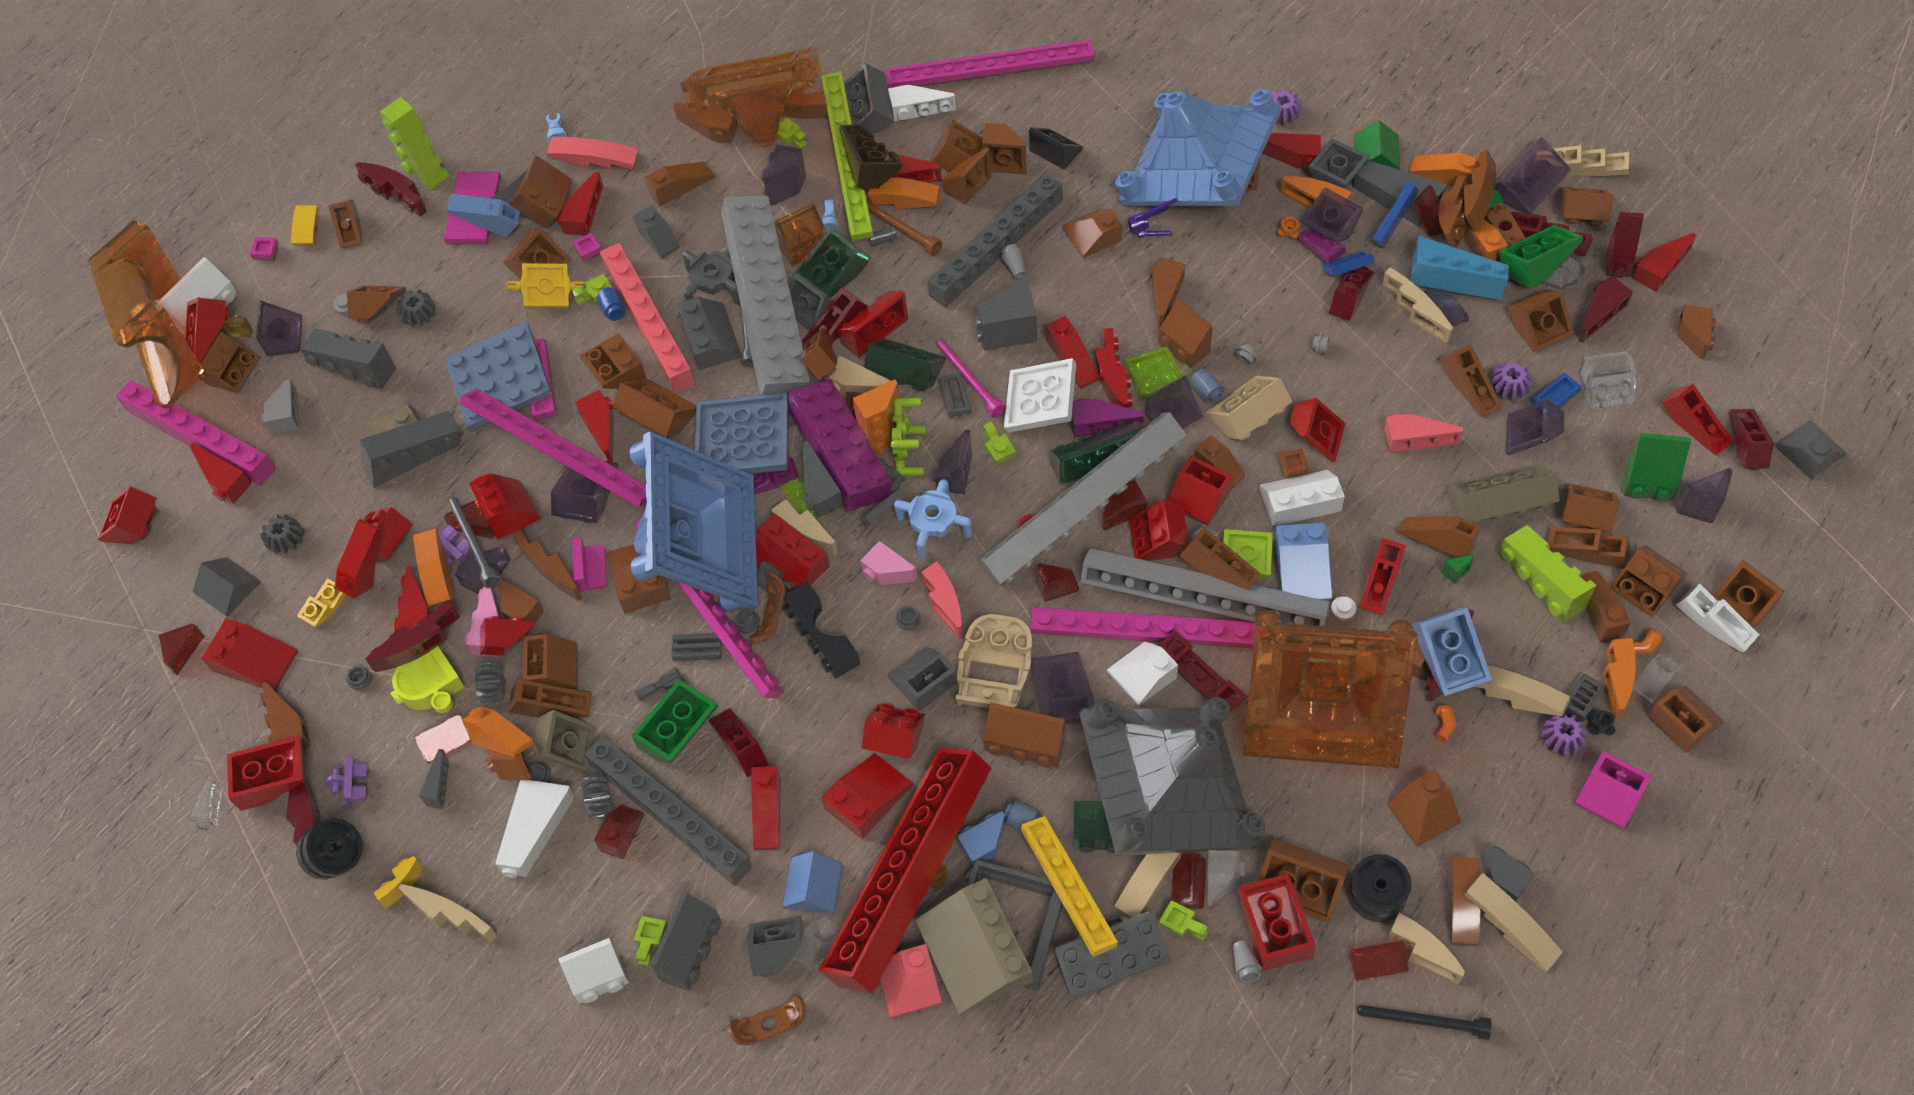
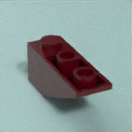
[1328,266,1374,321]

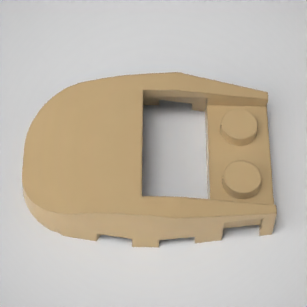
[956,614,1032,708]

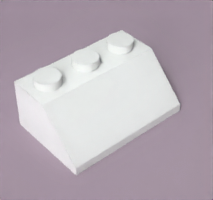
[157,257,238,335]
[1259,470,1345,527]

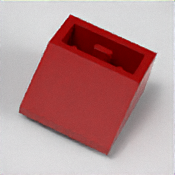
[1168,455,1233,526]
[1129,499,1189,561]
[364,507,413,563]
[861,703,926,759]

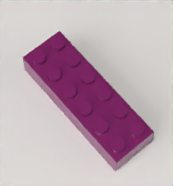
[788,379,892,512]

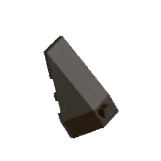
[839,125,902,190]

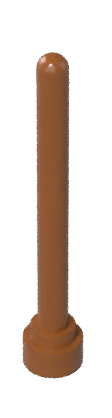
[867,201,942,256]

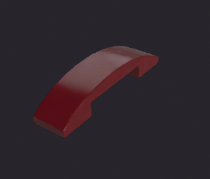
[1158,630,1247,712]

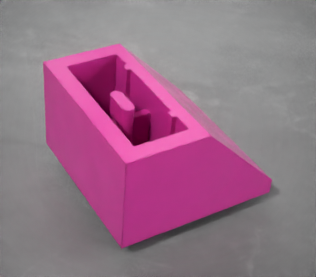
[1575,751,1652,829]

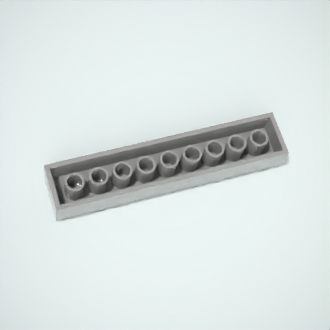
[721,196,810,397]

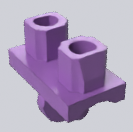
[439,525,472,567]
[324,756,367,808]

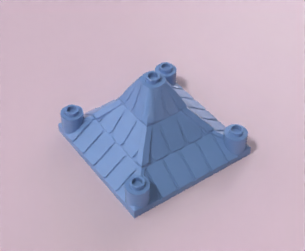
[1115,90,1282,206]
[630,431,758,612]

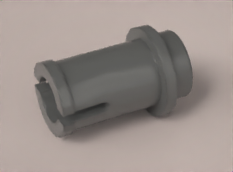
[870,225,897,247]

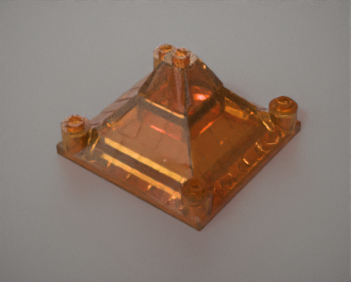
[681,46,821,146]
[1243,610,1417,768]

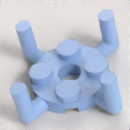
[894,479,973,559]

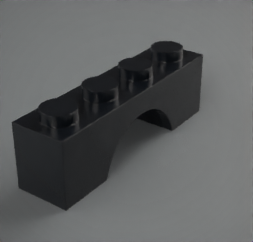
[782,582,860,679]

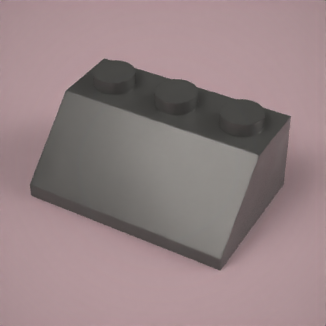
[844,63,893,133]
[677,297,741,370]
[651,892,721,991]

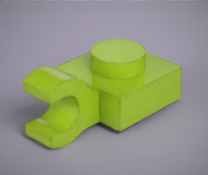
[772,118,807,149]
[572,274,612,305]
[983,422,1016,465]
[1159,900,1208,942]
[634,916,668,967]

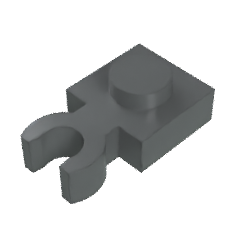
[757,561,796,600]

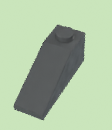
[803,441,843,517]

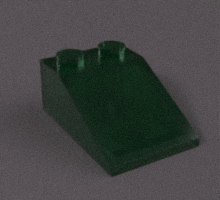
[796,227,871,298]

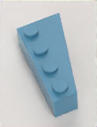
[1411,236,1509,300]

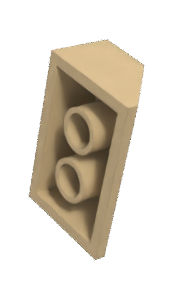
[1204,376,1292,440]

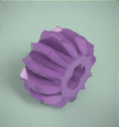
[1271,88,1301,126]
[1491,360,1532,401]
[1541,712,1587,757]

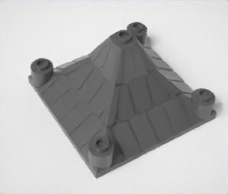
[1079,697,1265,856]

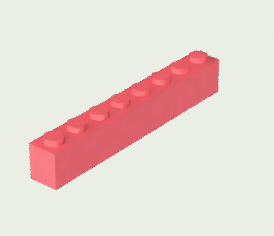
[599,243,695,393]

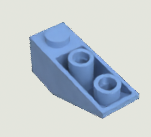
[446,194,520,238]

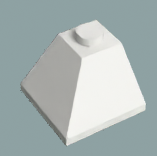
[1107,642,1178,706]

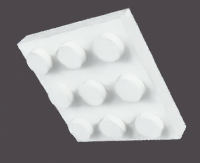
[1004,358,1076,433]

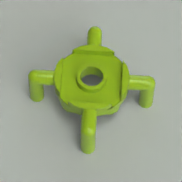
[891,397,927,476]

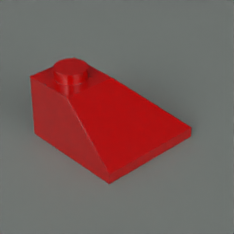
[1290,398,1345,462]

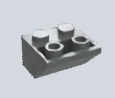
[888,647,957,712]

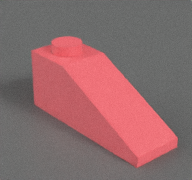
[1384,414,1463,453]

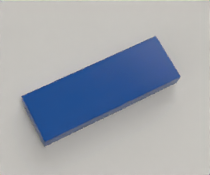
[1373,181,1419,249]

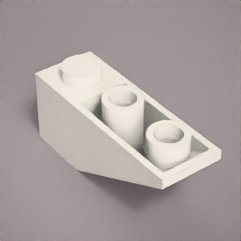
[888,85,956,122]

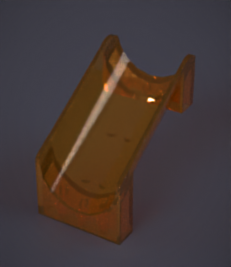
[89,220,206,408]

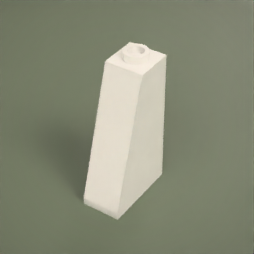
[495,780,574,878]

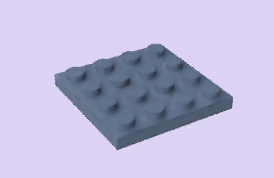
[445,321,553,431]
[695,392,789,474]

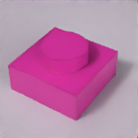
[572,233,602,261]
[250,237,278,260]

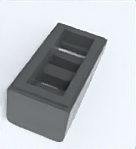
[1565,673,1606,722]
[419,751,449,809]

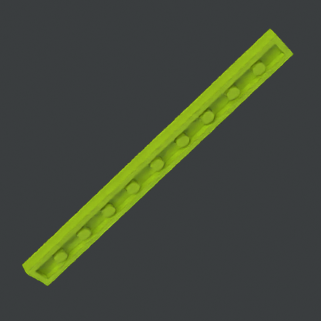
[821,71,874,241]

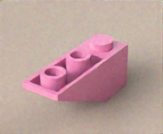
[465,587,501,658]

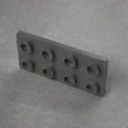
[1054,910,1170,998]

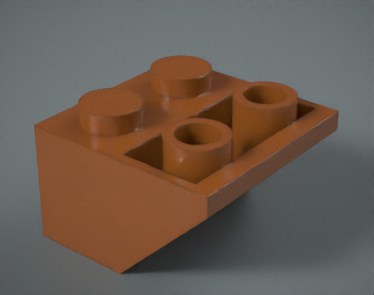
[190,331,259,393]
[580,333,646,389]
[1611,545,1688,617]
[522,634,578,689]
[1649,685,1724,753]

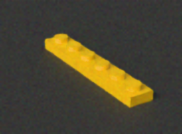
[1021,816,1118,957]

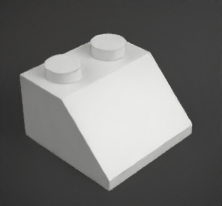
[558,938,629,1004]

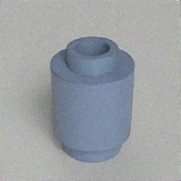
[1191,369,1224,403]
[1004,800,1043,831]

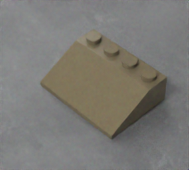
[915,878,1033,1016]

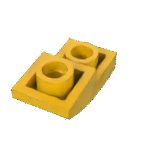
[291,205,318,246]
[297,578,347,628]
[373,856,423,909]

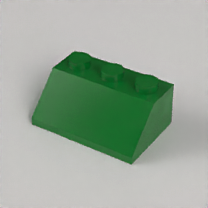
[631,679,718,764]

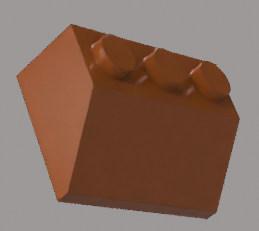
[612,378,697,438]
[984,702,1065,768]
[1259,838,1350,923]

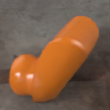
[1633,629,1662,654]
[1436,705,1457,743]

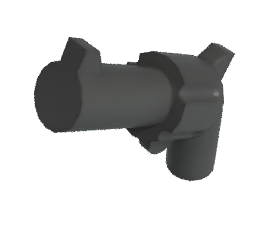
[878,457,906,492]

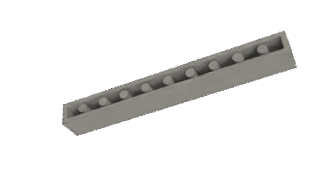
[979,412,1186,584]
[1081,548,1330,636]

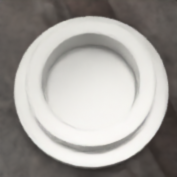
[1331,596,1356,621]

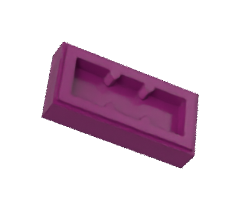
[1298,225,1346,263]

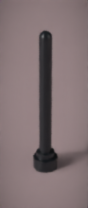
[1357,1005,1492,1040]

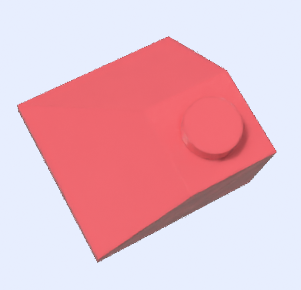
[880,944,942,1018]

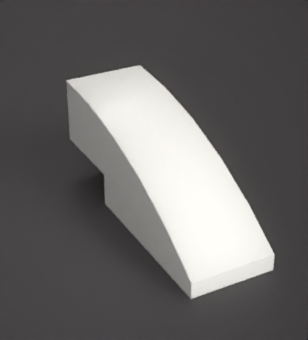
[1675,584,1759,652]

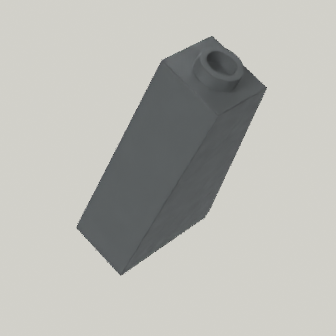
[1354,161,1447,227]

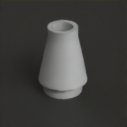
[1001,244,1026,279]
[1232,940,1262,983]

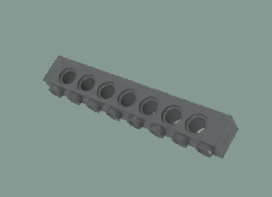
[928,173,1063,308]
[585,736,752,886]

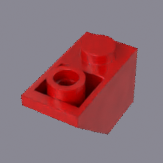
[480,616,534,656]

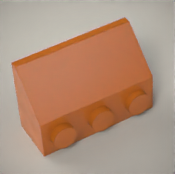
[853,379,899,455]

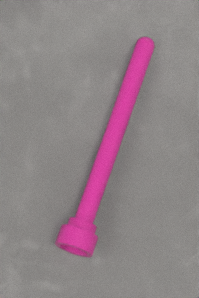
[936,339,1006,418]

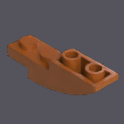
[1438,175,1471,248]

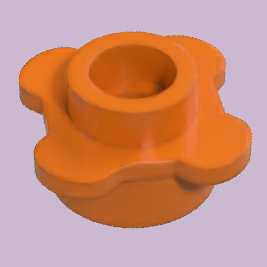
[1277,217,1302,239]

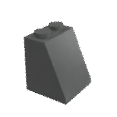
[975,279,1037,351]

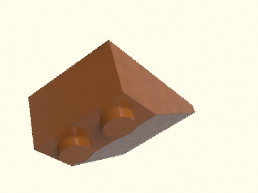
[509,155,572,228]
[607,544,671,614]

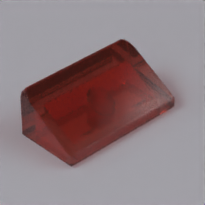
[1414,185,1444,236]
[414,714,471,764]
[1172,853,1207,909]
[1349,940,1409,981]

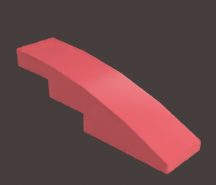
[546,137,638,170]

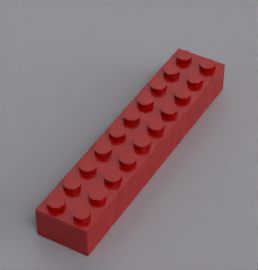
[818,748,992,994]

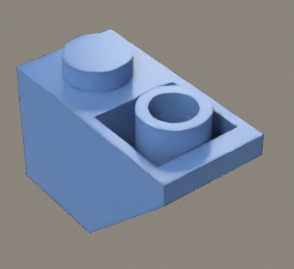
[957,811,1005,868]

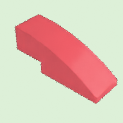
[921,561,963,639]

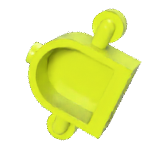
[391,646,465,713]

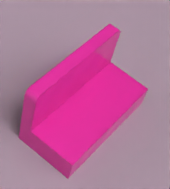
[572,538,608,592]

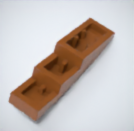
[1464,150,1496,231]
[512,529,582,601]

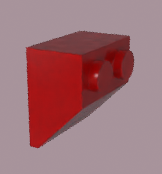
[98,486,156,544]

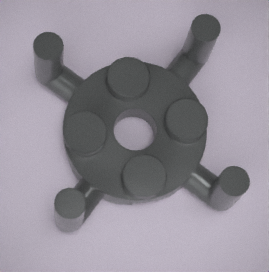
[682,249,740,305]

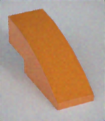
[1280,176,1352,218]
[868,177,940,209]
[413,528,456,606]
[1603,638,1636,720]

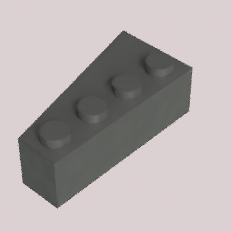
[300,329,396,389]
[360,411,460,488]

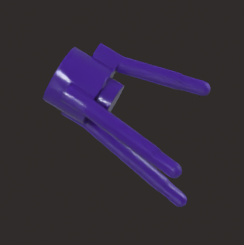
[1128,198,1177,238]

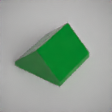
[1355,120,1400,170]

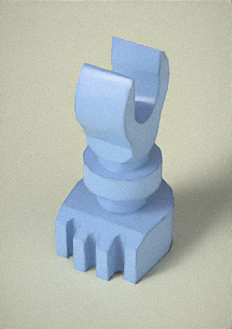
[546,113,567,144]
[821,199,838,237]

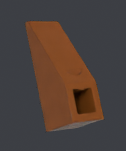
[1398,517,1481,558]
[260,682,311,750]

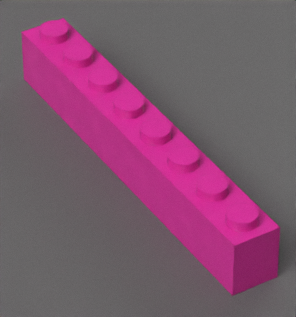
[116,380,276,486]

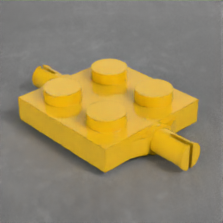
[507,263,584,309]

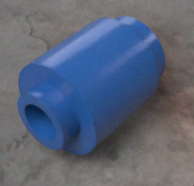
[597,287,625,321]

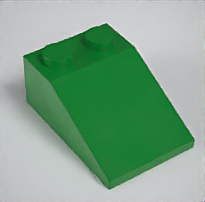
[1499,225,1583,288]
[1624,433,1691,501]

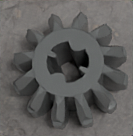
[396,289,436,328]
[260,514,303,554]
[475,661,505,703]
[582,774,613,819]

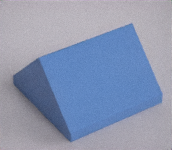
[782,851,842,914]

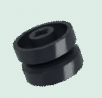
[296,818,363,880]
[1348,854,1412,922]

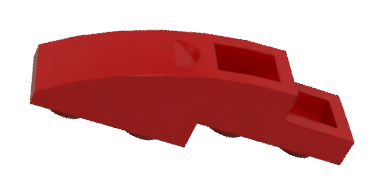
[1096,328,1133,408]

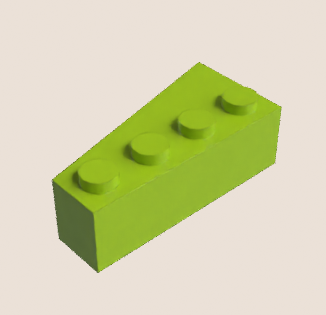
[380,97,450,190]
[1500,525,1596,623]

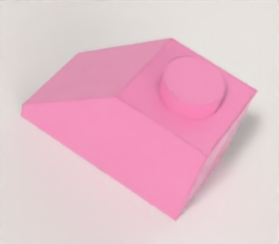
[860,541,917,585]

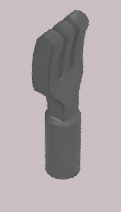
[635,668,684,701]

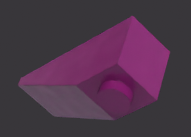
[1071,399,1144,437]

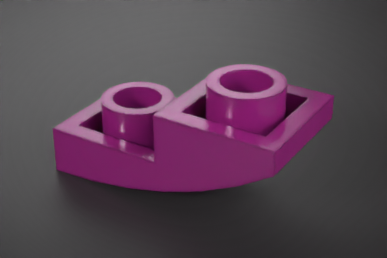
[751,456,799,494]

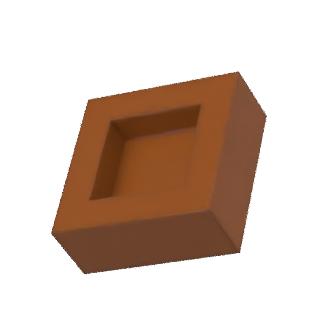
[1278,449,1309,478]

